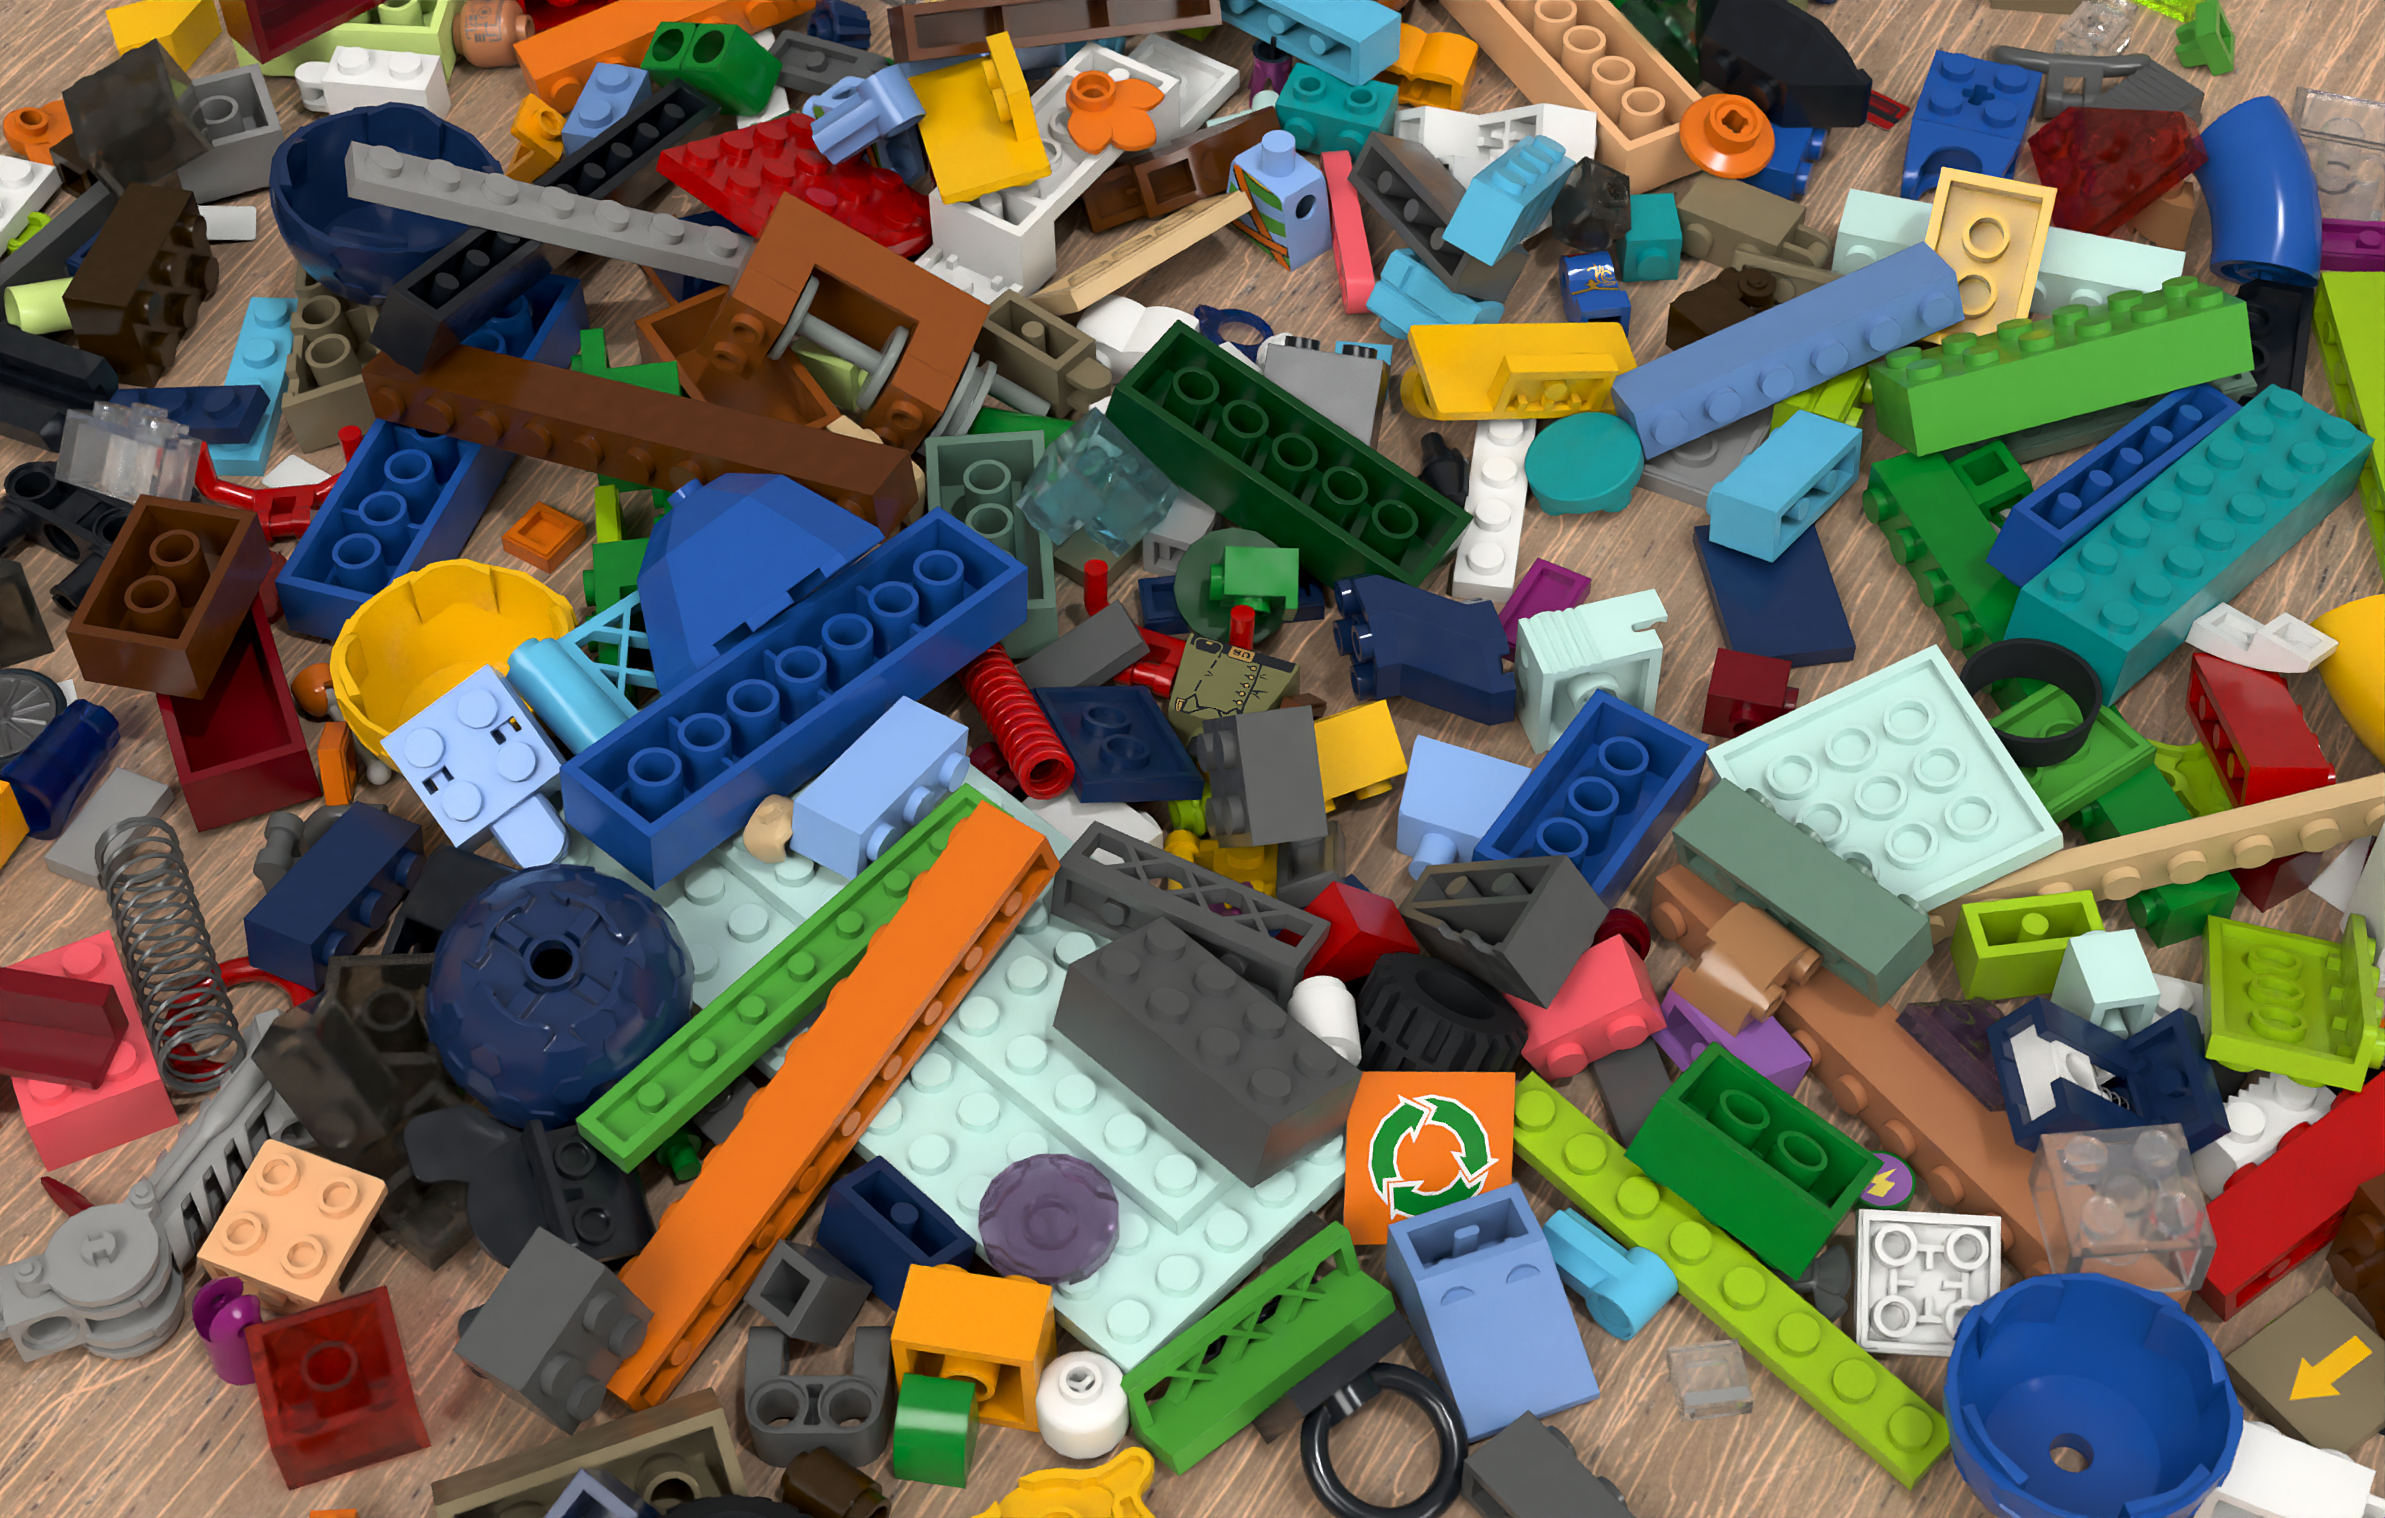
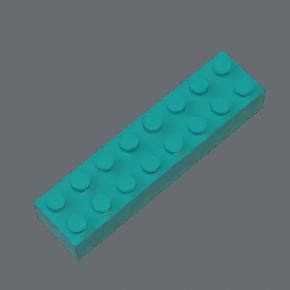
[2003,383,2375,708]

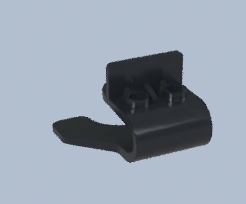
[402,1104,657,1379]

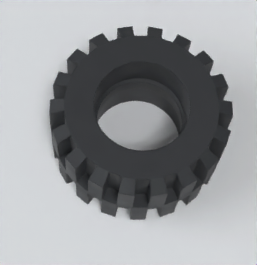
[1355,952,1528,1072]

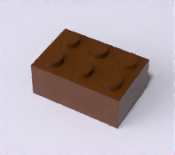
[65,494,273,700]

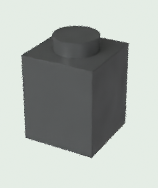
[743,1239,873,1347]

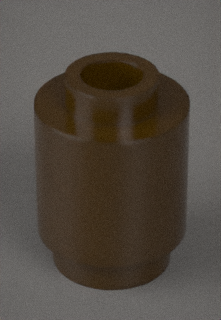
[780,1446,892,1518]

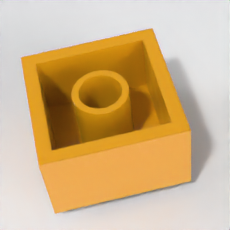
[890,1264,1058,1433]

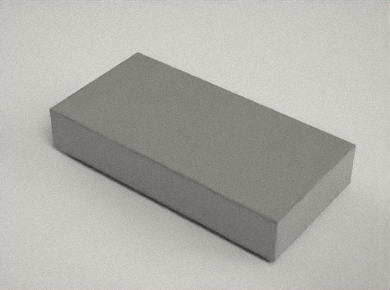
[44,766,175,891]

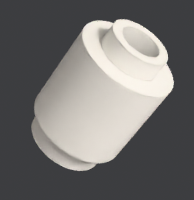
[1287,976,1362,1067]

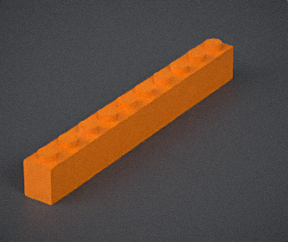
[606,800,1061,1413]

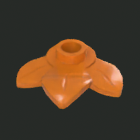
[1066,70,1165,155]
[3,99,98,166]

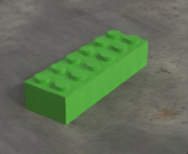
[1868,276,2254,457]

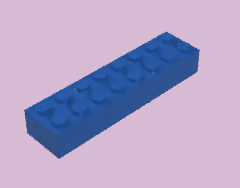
[274,273,590,641]
[559,506,1028,891]

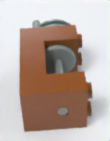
[696,191,1051,456]

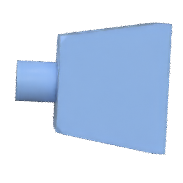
[1396,735,1532,881]

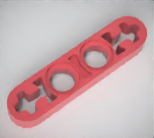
[1319,150,1375,315]

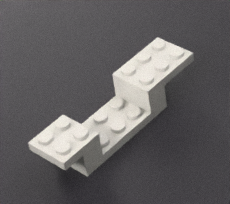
[914,33,1240,305]

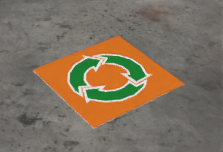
[1343,1071,1516,1245]

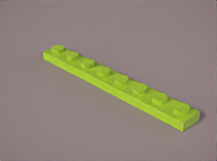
[1513,1071,1951,1491]

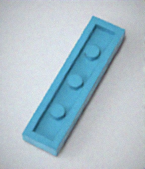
[207,297,298,477]

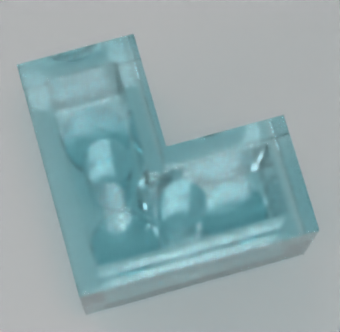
[1015,406,1180,557]

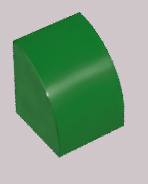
[893,1373,980,1489]

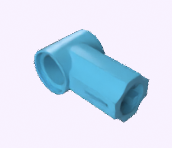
[1542,1207,1678,1341]

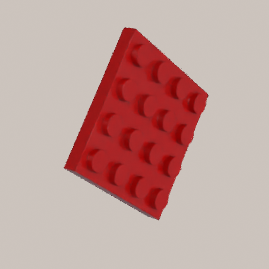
[655,113,933,258]

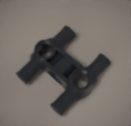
[0,431,202,617]

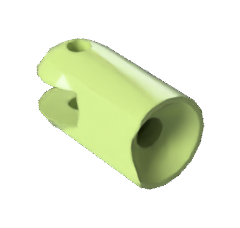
[4,277,73,335]

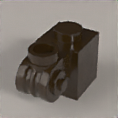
[1665,267,1777,351]

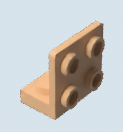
[197,1139,388,1337]

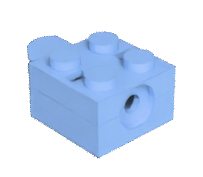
[380,664,571,868]

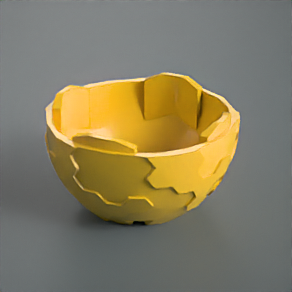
[329,559,579,775]

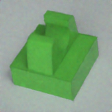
[2175,0,2235,76]

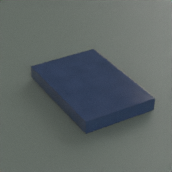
[1692,523,1856,668]
[1029,686,1205,803]

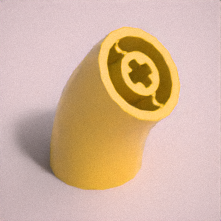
[2310,594,2385,766]

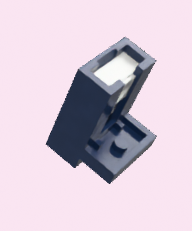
[1986,996,2231,1202]

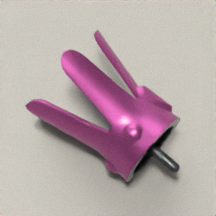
[1247,36,1293,109]

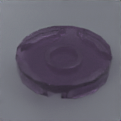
[978,1154,1120,1286]

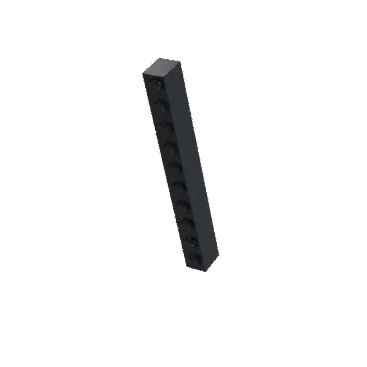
[368,77,722,375]

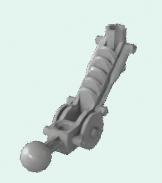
[0,1008,332,1363]

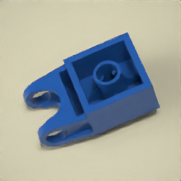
[1900,50,2043,201]

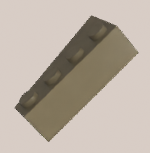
[281,261,382,454]

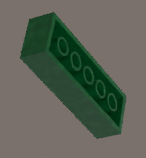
[1098,319,1474,591]

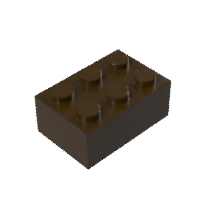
[62,182,219,388]

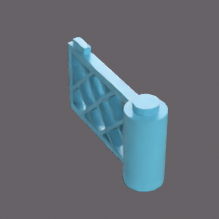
[506,590,663,756]

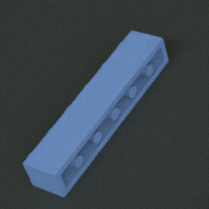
[1610,241,1965,460]

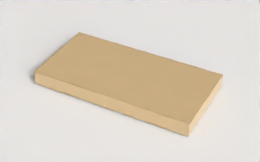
[1027,190,1253,316]

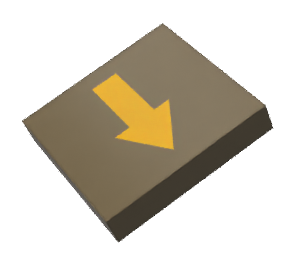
[2223,1284,2385,1456]

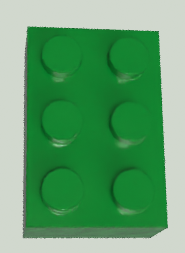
[1623,1041,1885,1281]

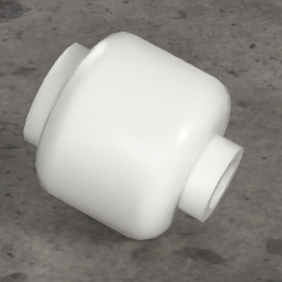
[1036,1351,1130,1459]

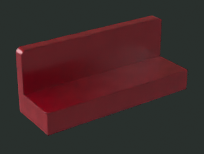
[0,967,129,1090]

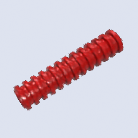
[955,642,1075,800]

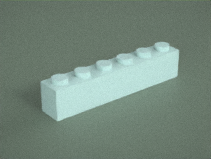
[1831,188,2186,316]

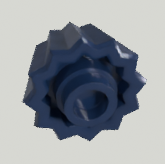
[807,0,871,51]

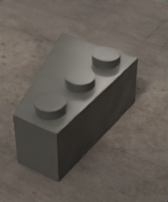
[1398,855,1609,1009]

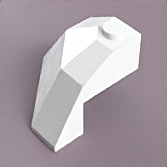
[1393,103,1597,244]

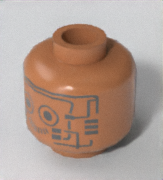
[452,0,535,68]

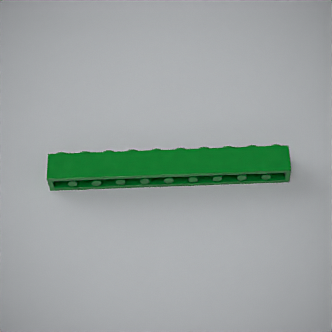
[1862,451,2241,949]

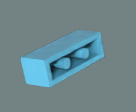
[1706,409,1863,563]

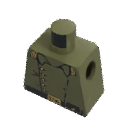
[1168,633,1300,767]

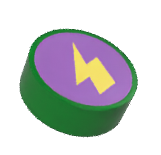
[1853,1150,1916,1212]

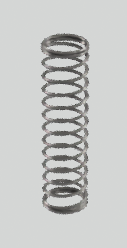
[94,816,247,1093]

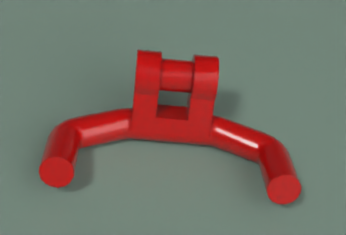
[184,425,363,543]
[1083,559,1255,700]

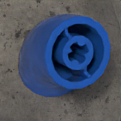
[2186,96,2322,288]

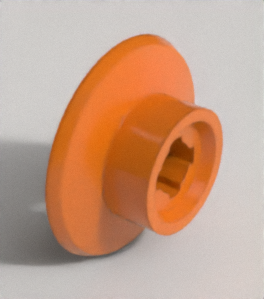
[1679,94,1775,179]

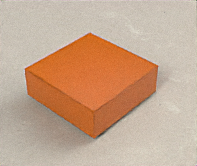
[501,500,587,574]
[317,721,359,806]

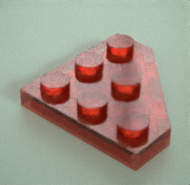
[2028,106,2209,237]

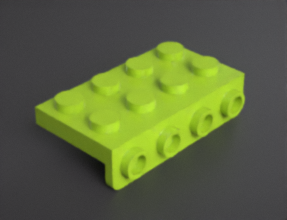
[2202,913,2385,1092]

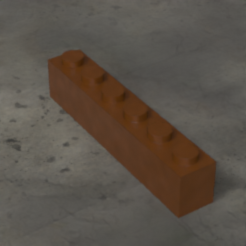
[887,0,1222,64]

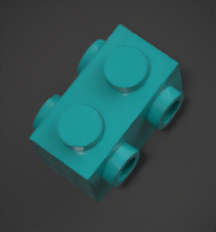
[1275,62,1399,163]

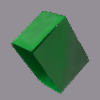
[640,22,783,116]

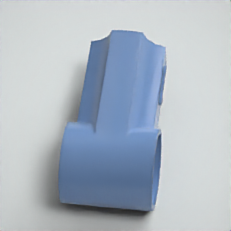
[810,64,927,165]

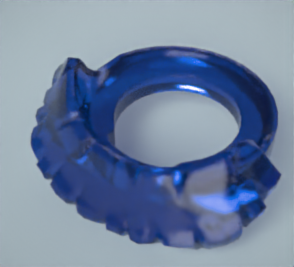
[1194,304,1274,364]

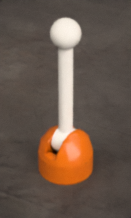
[291,663,392,785]

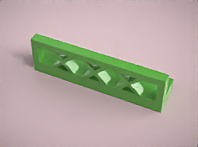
[1120,1220,1396,1476]

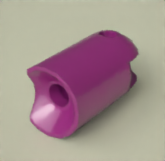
[192,1276,279,1386]

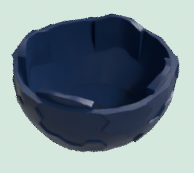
[269,102,504,306]
[424,864,695,1131]

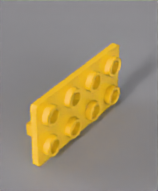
[907,31,1052,205]
[1407,322,1637,421]

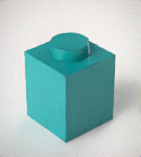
[1614,193,1683,282]

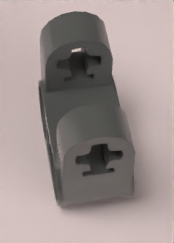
[745,1326,895,1468]

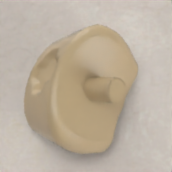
[743,794,794,863]

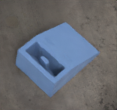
[1385,1182,1600,1444]

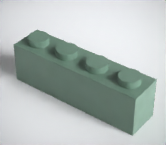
[1671,777,1934,1008]

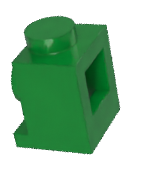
[1948,438,2034,529]
[1209,546,1299,621]

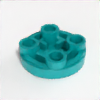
[1524,412,1644,516]

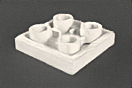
[1853,1209,2001,1358]

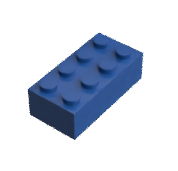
[1471,688,1709,910]

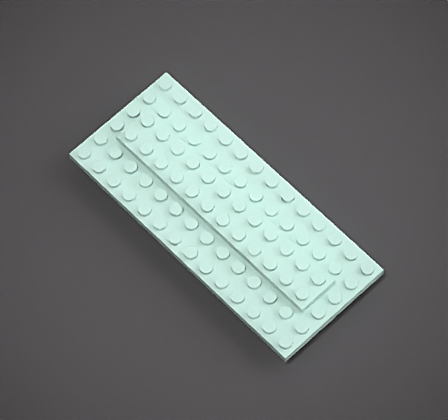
[490,693,1364,1376]

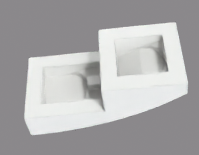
[2185,602,2339,673]

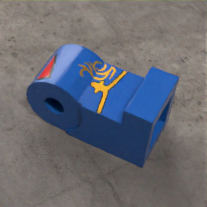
[1559,251,1631,341]

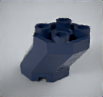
[1333,573,1516,726]

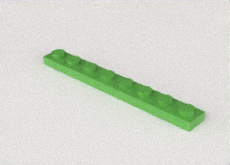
[576,783,1014,1174]

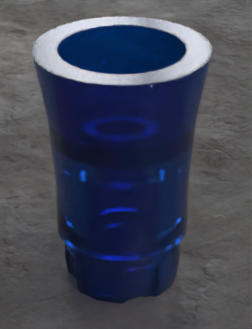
[0,699,121,840]

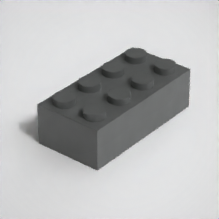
[1053,916,1363,1189]

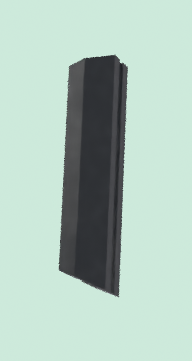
[0,324,119,454]

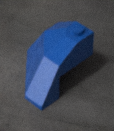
[637,473,885,695]

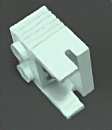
[1514,588,1668,755]

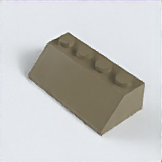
[431,1387,749,1518]

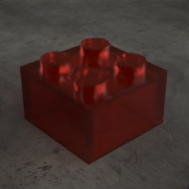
[244,1285,431,1491]

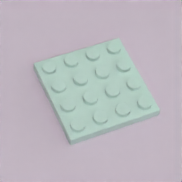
[1706,644,2064,912]

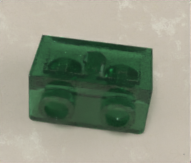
[1618,0,1704,89]

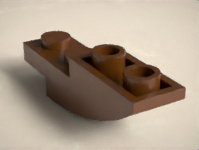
[1079,105,1281,233]

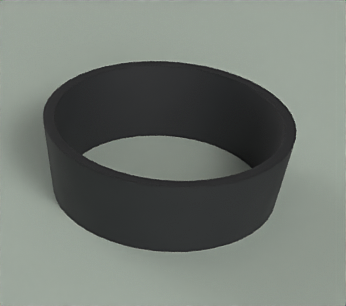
[1959,638,2102,768]

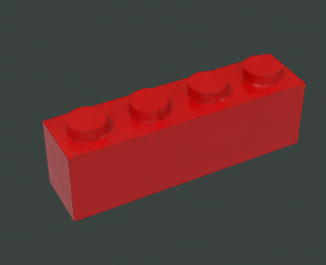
[2185,653,2336,809]
[2167,1071,2385,1323]

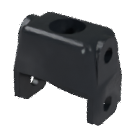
[378,844,569,985]

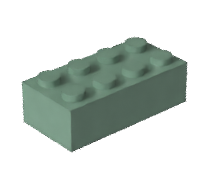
[925,430,1059,659]

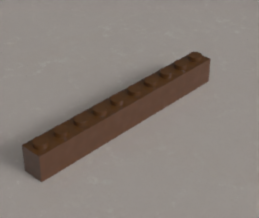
[360,344,919,545]

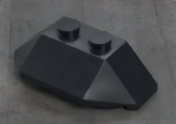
[1694,0,1873,128]

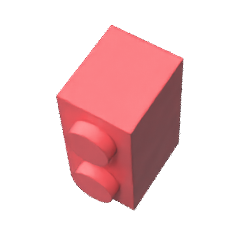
[1502,934,1667,1083]

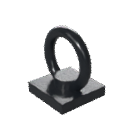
[1252,1309,1469,1518]

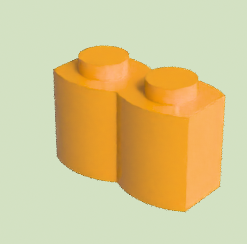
[1371,22,1479,112]

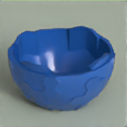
[1942,1273,2243,1518]

